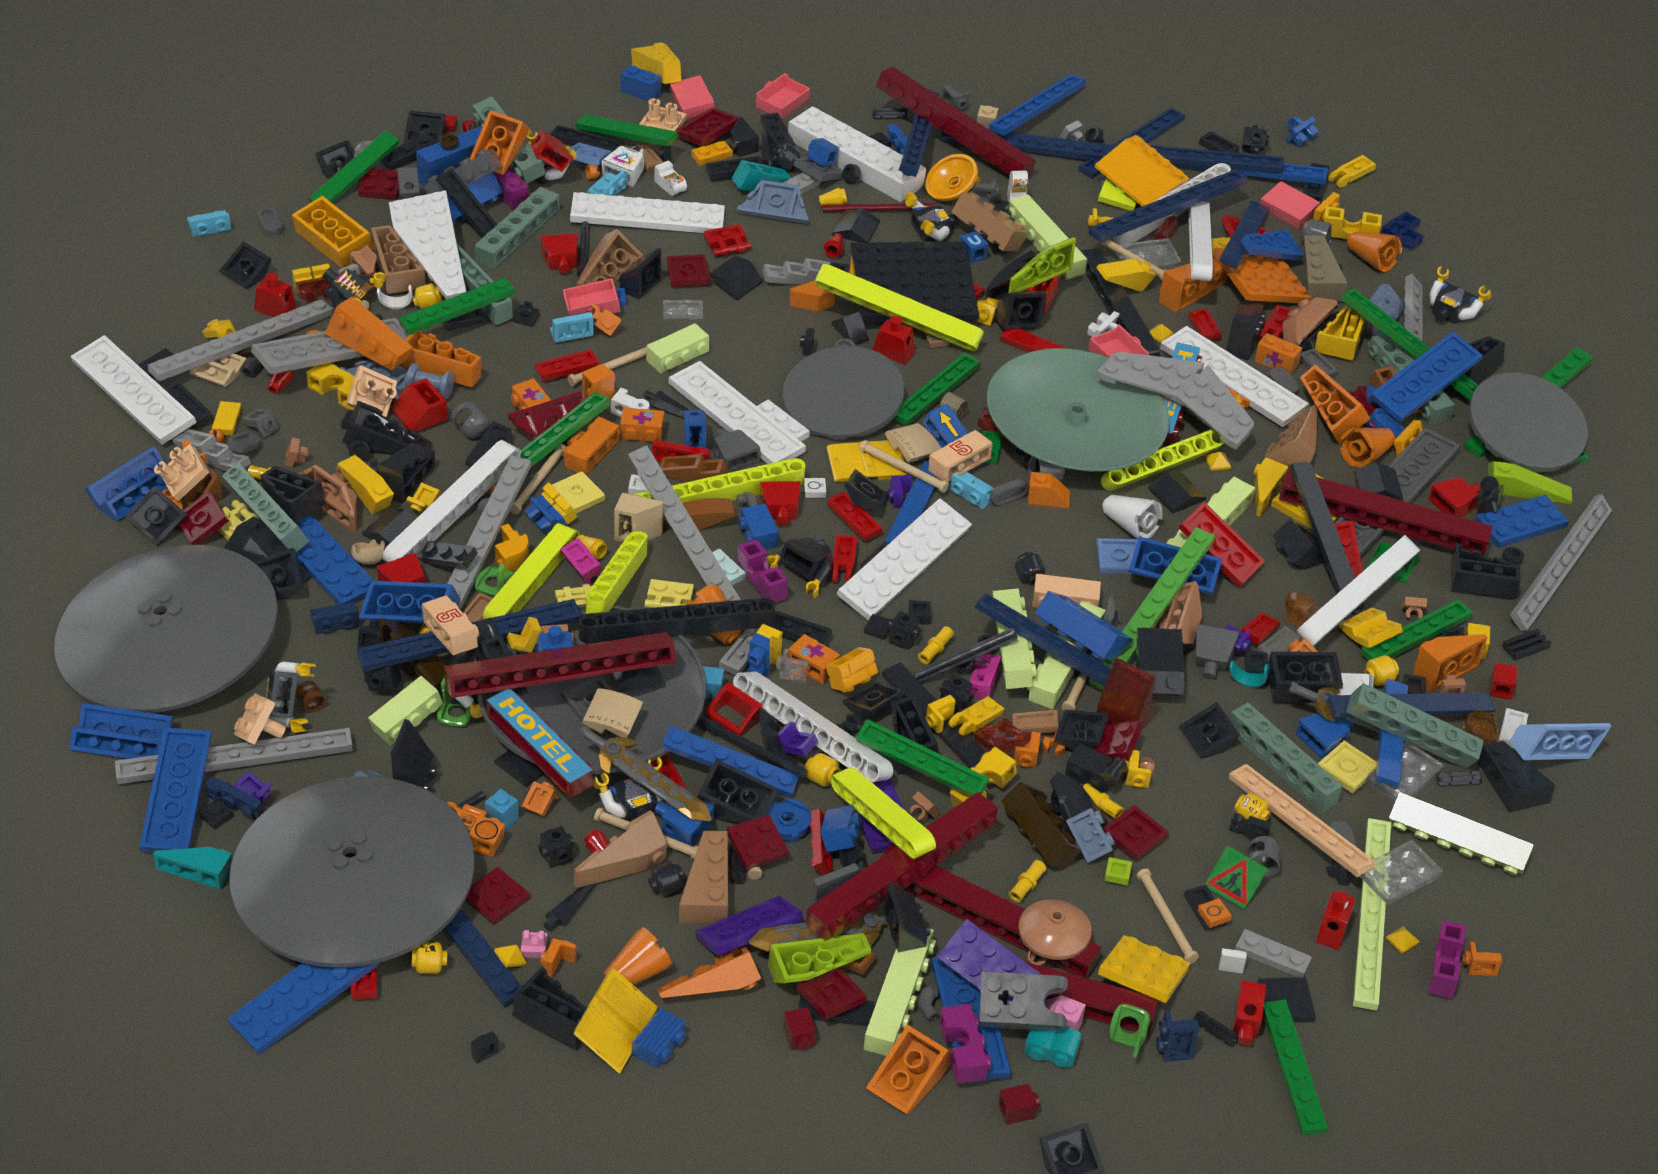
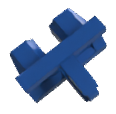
[1285,116,1319,147]

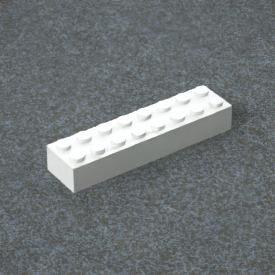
[788,106,926,202]

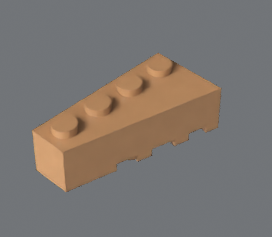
[952,191,1029,252]
[371,225,426,294]
[679,831,728,924]

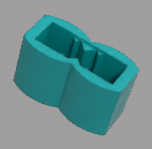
[1024,1027,1082,1067]

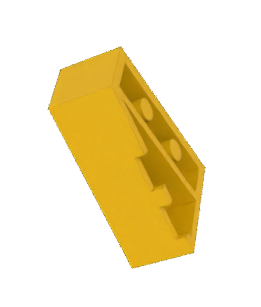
[631,43,681,84]
[1315,305,1366,360]

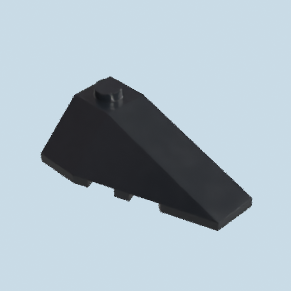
[342,401,432,454]
[224,516,311,584]

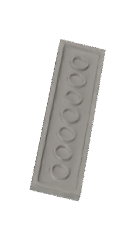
[251,318,409,374]

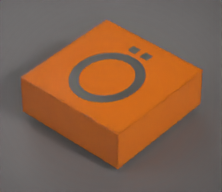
[1198,898,1232,928]

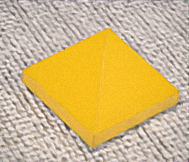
[1149,324,1174,343]
[1205,452,1231,471]
[1386,926,1420,954]
[494,945,526,968]

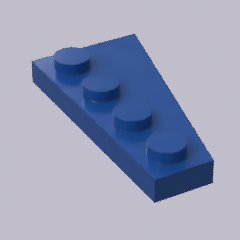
[1241,229,1305,261]

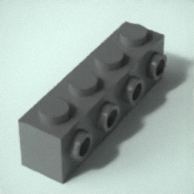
[423,149,502,194]

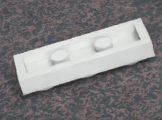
[757,400,810,441]

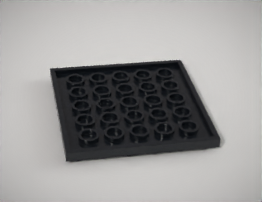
[850,241,979,322]

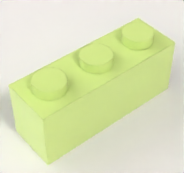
[646,323,709,374]
[368,676,443,746]

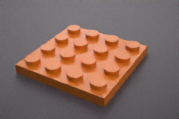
[1212,247,1312,303]

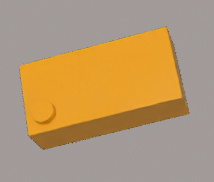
[292,196,373,268]

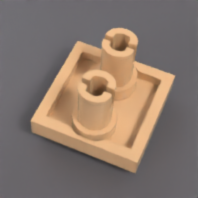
[640,98,687,131]
[346,365,398,417]
[154,444,209,501]
[234,693,286,745]

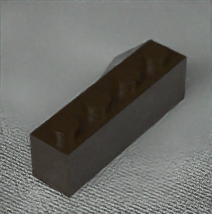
[379,618,446,698]
[1001,782,1082,870]

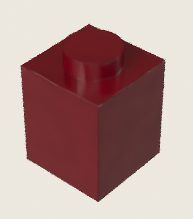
[783,1007,816,1051]
[998,1084,1040,1125]

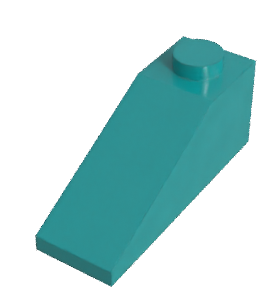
[732,160,791,192]
[153,847,233,890]

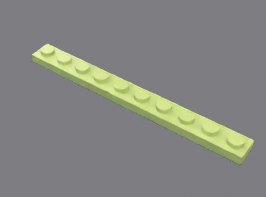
[1353,818,1391,1010]

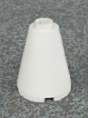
[1103,495,1163,539]

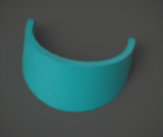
[1230,661,1270,688]

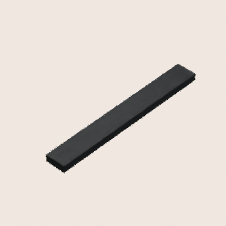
[1289,462,1365,610]
[882,662,997,789]

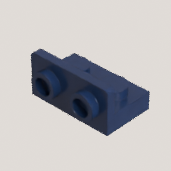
[310,602,359,634]
[1156,1011,1199,1062]

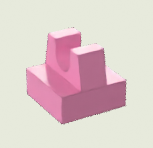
[521,930,547,958]

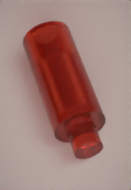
[1154,215,1177,244]

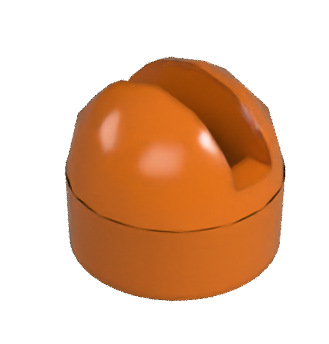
[585,165,600,180]
[208,428,225,444]

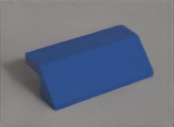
[85,446,171,521]
[69,703,174,759]

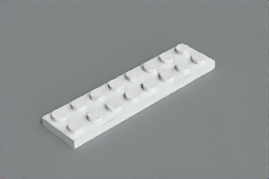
[570,192,725,233]
[1160,326,1309,427]
[71,335,197,445]
[669,361,806,464]
[836,498,972,620]

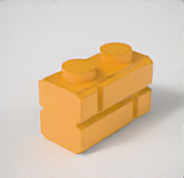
[826,647,878,693]

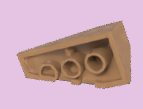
[576,229,643,286]
[1265,404,1317,466]
[574,810,667,888]

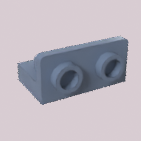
[1066,808,1115,863]

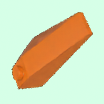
[657,946,761,998]

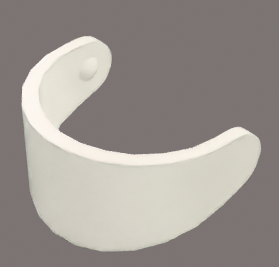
[377,285,413,309]

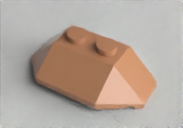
[1283,297,1339,345]
[298,464,357,532]
[1154,581,1202,646]

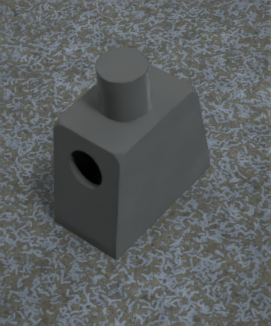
[397,167,420,200]
[714,429,760,473]
[1196,624,1239,679]

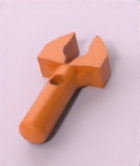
[1042,732,1066,757]

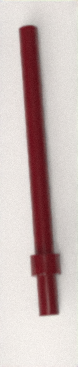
[822,201,935,212]

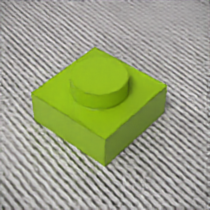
[1104,857,1132,886]

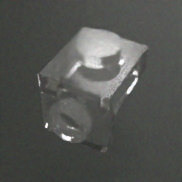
[776,648,808,682]

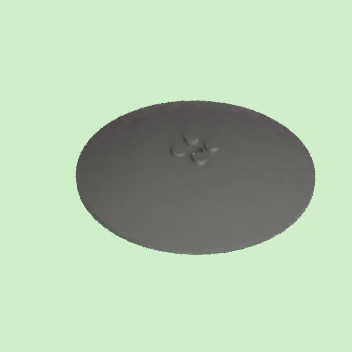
[54,545,278,713]
[478,604,706,774]
[230,776,475,967]

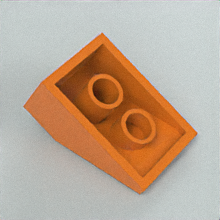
[470,110,530,175]
[1413,634,1488,692]
[866,1025,952,1115]

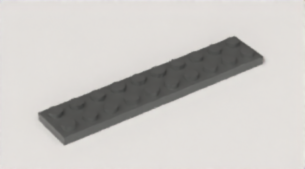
[1334,428,1461,558]

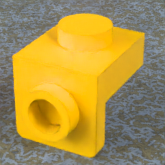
[975,298,998,325]
[202,319,236,338]
[406,482,442,514]
[507,617,542,653]
[1123,750,1152,788]

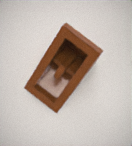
[183,466,223,506]

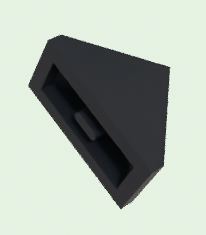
[831,312,869,345]

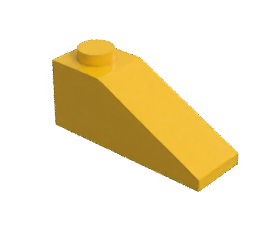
[1096,259,1156,292]
[337,455,394,515]
[1253,457,1288,517]

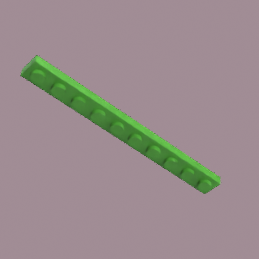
[1089,527,1215,693]

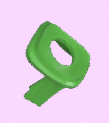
[475,563,514,597]
[437,678,475,727]
[1109,1004,1150,1057]

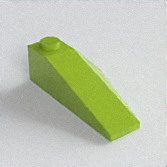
[1009,237,1076,293]
[1488,461,1572,504]
[768,933,871,983]

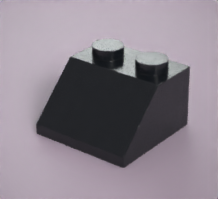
[619,248,661,300]
[994,291,1047,329]
[1272,518,1325,570]
[884,884,930,953]

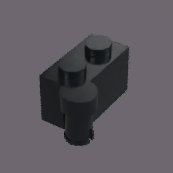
[1065,743,1127,793]

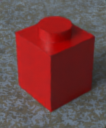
[1489,663,1517,700]

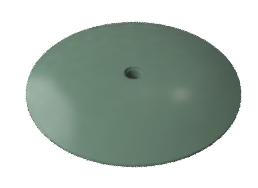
[987,348,1169,471]

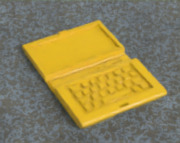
[826,440,908,482]
[573,968,658,1074]

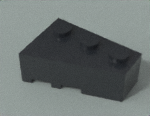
[1226,300,1266,360]
[1464,336,1505,384]
[378,443,435,504]
[260,466,326,524]
[1451,543,1521,599]
[892,695,939,775]
[1478,741,1556,813]
[512,966,587,1048]

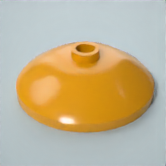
[925,154,978,201]

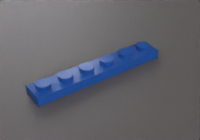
[661,725,799,798]

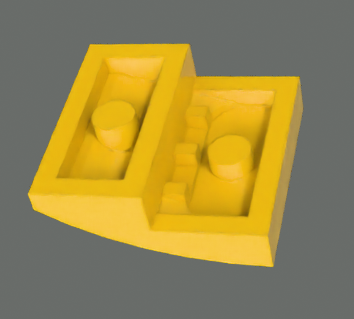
[1339,608,1403,648]

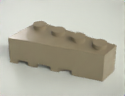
[1303,235,1348,302]

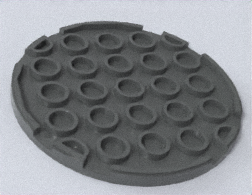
[783,346,904,440]
[1468,372,1588,472]

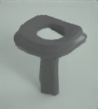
[1104,596,1126,631]

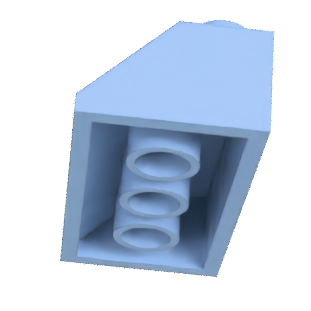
[1509,723,1612,760]

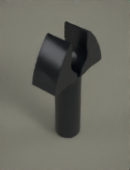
[842,714,864,736]

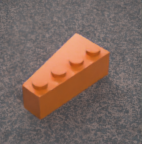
[1159,256,1228,313]
[325,297,413,370]
[400,330,481,387]
[1300,364,1370,445]

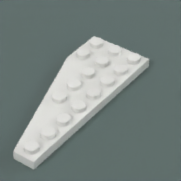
[389,191,466,300]

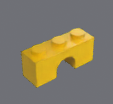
[1323,206,1382,240]
[306,363,355,410]
[950,747,1017,807]

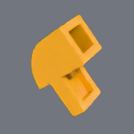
[495,524,529,571]

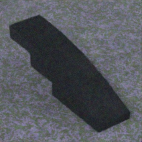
[985,250,1037,300]
[473,617,528,696]

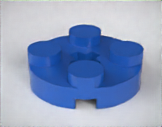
[767,799,811,843]

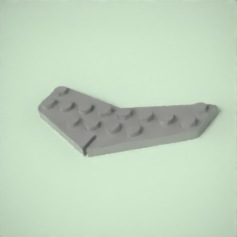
[1096,352,1254,450]

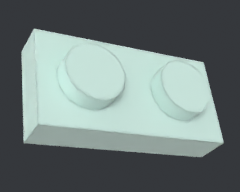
[712,548,746,586]

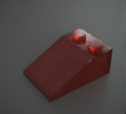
[1097,658,1156,729]

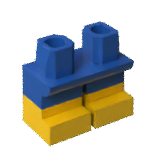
[524,483,577,534]
[747,624,782,677]

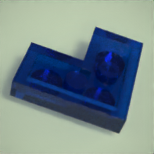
[1382,211,1424,250]

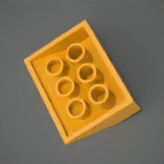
[1094,135,1189,206]

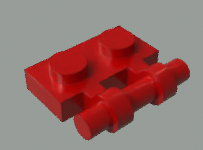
[704,224,751,257]

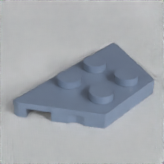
[737,180,809,224]
[1367,284,1405,346]
[340,358,408,403]

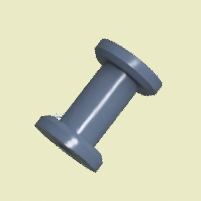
[406,363,454,400]

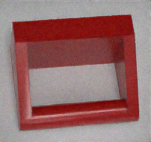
[704,682,763,736]

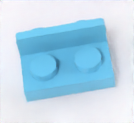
[587,170,628,196]
[187,210,231,237]
[550,312,593,343]
[950,472,994,509]

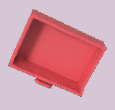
[755,73,810,119]
[669,75,715,120]
[1260,182,1320,229]
[563,278,621,316]
[1088,324,1150,358]

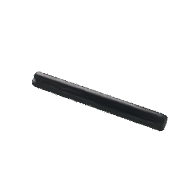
[913,628,1017,683]

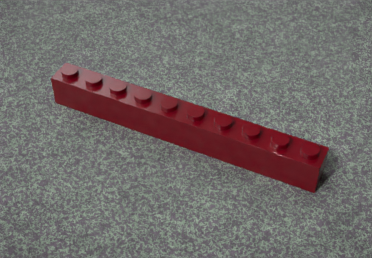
[876,67,1036,177]
[1279,469,1493,556]
[444,632,675,698]
[806,792,998,941]
[881,844,1102,979]

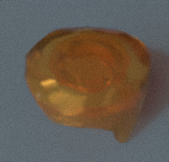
[1284,592,1318,628]
[1462,710,1499,747]

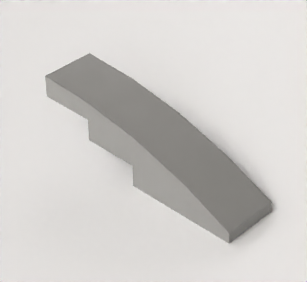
[762,258,831,284]
[172,429,251,471]

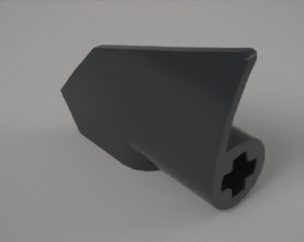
[1050,772,1109,834]

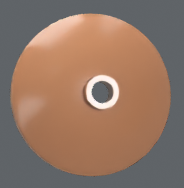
[1018,899,1092,960]

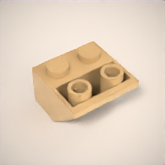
[614,493,663,542]

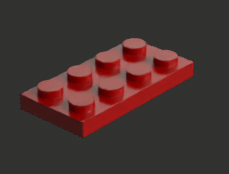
[1178,501,1265,588]

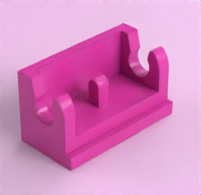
[560,538,603,586]
[969,654,1001,700]

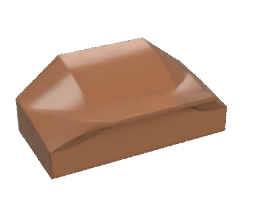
[349,245,377,288]

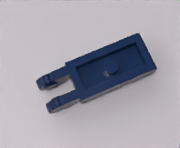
[205,777,264,819]

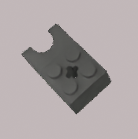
[980,972,1068,1030]

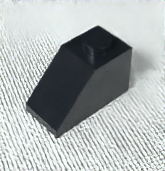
[729,117,759,157]

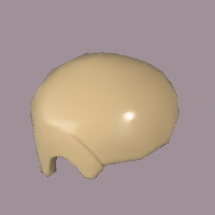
[351,540,385,565]

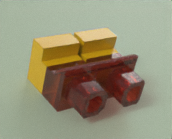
[292,263,330,303]

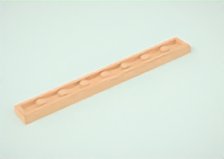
[1229,764,1375,877]

